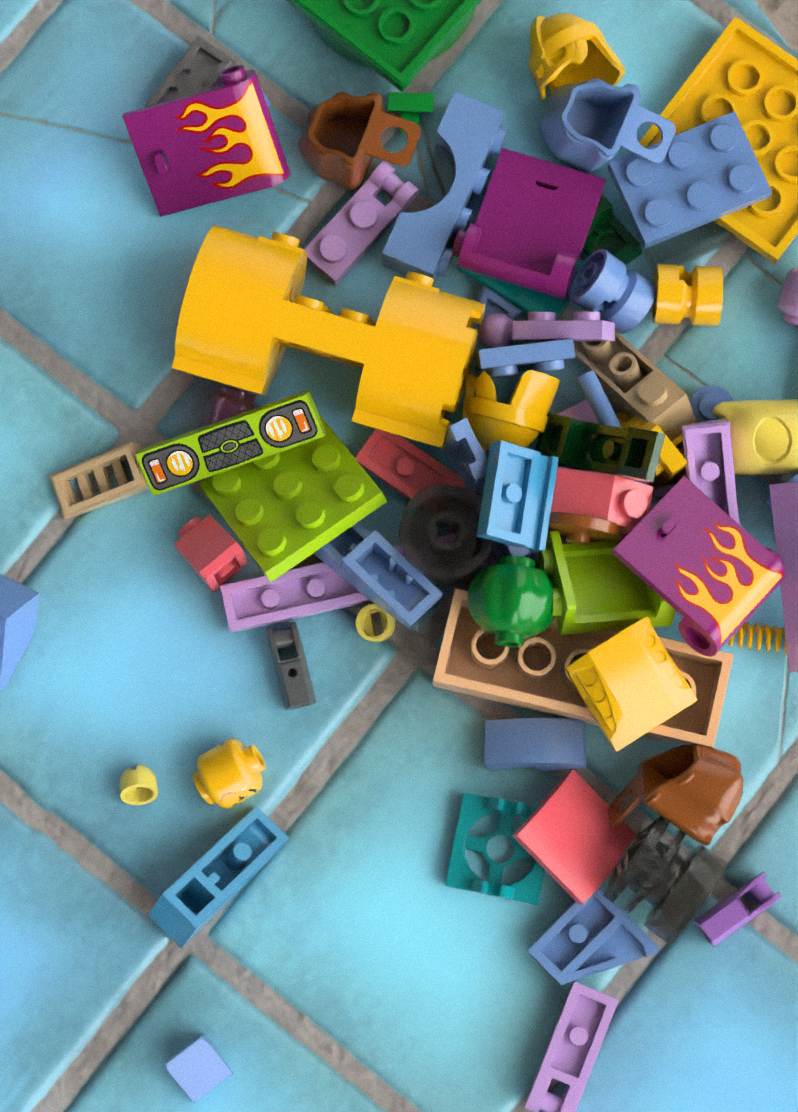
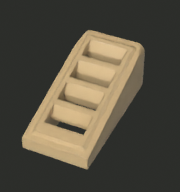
[49,442,150,519]

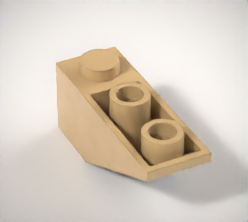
[573,330,697,442]

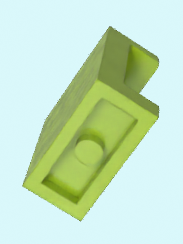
[537,530,676,635]

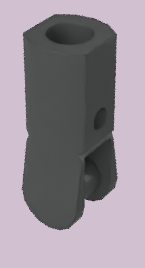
[267,621,316,710]

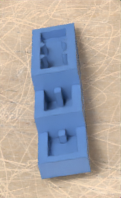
[314,522,443,628]

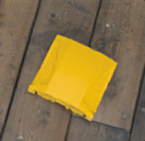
[565,616,698,753]

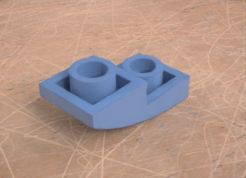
[484,718,586,772]

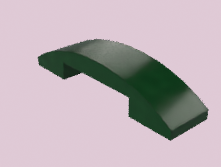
[535,413,665,482]

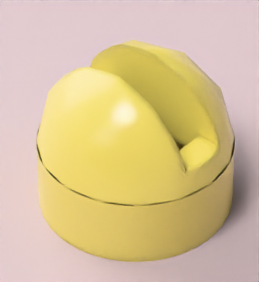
[356,604,395,642]
[119,764,158,805]

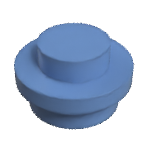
[689,385,734,423]

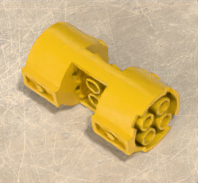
[171,225,486,449]

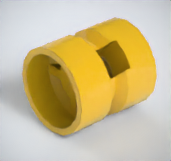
[652,264,723,326]

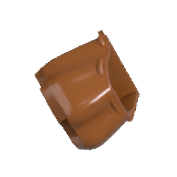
[298,92,421,191]
[608,744,744,846]

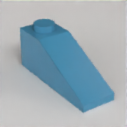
[148,806,290,949]

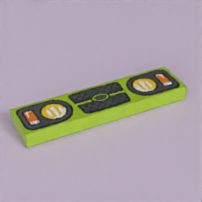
[135,390,326,496]

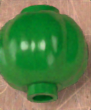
[467,556,556,648]

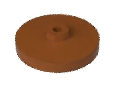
[548,512,623,545]

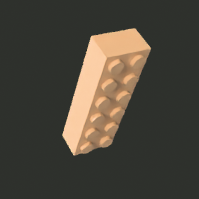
[432,588,734,748]

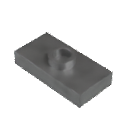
[145,36,235,107]

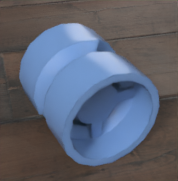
[568,249,656,334]

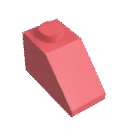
[551,467,653,534]
[174,514,249,593]

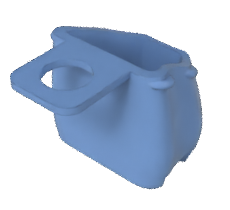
[539,78,676,174]

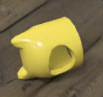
[713,399,798,475]

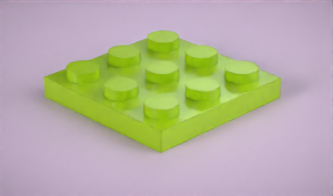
[199,414,387,582]

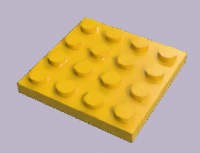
[630,16,798,265]

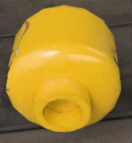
[192,738,266,809]

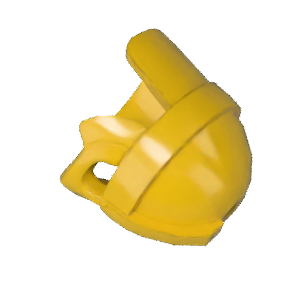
[528,13,625,100]
[462,370,560,453]

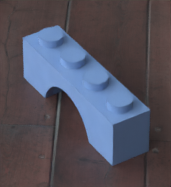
[382,91,508,287]

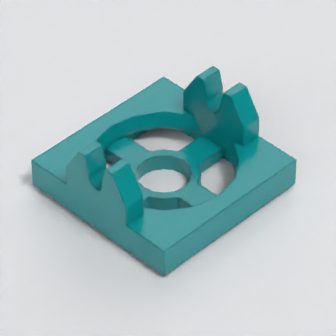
[445,792,545,905]

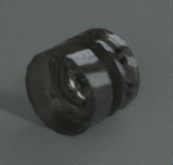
[603,815,728,944]

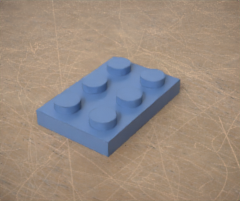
[608,111,772,249]

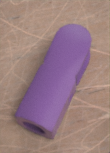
[694,872,782,947]

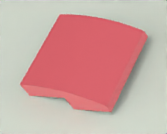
[512,769,638,904]

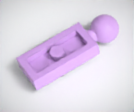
[479,312,615,348]

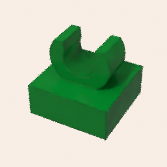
[388,92,434,134]

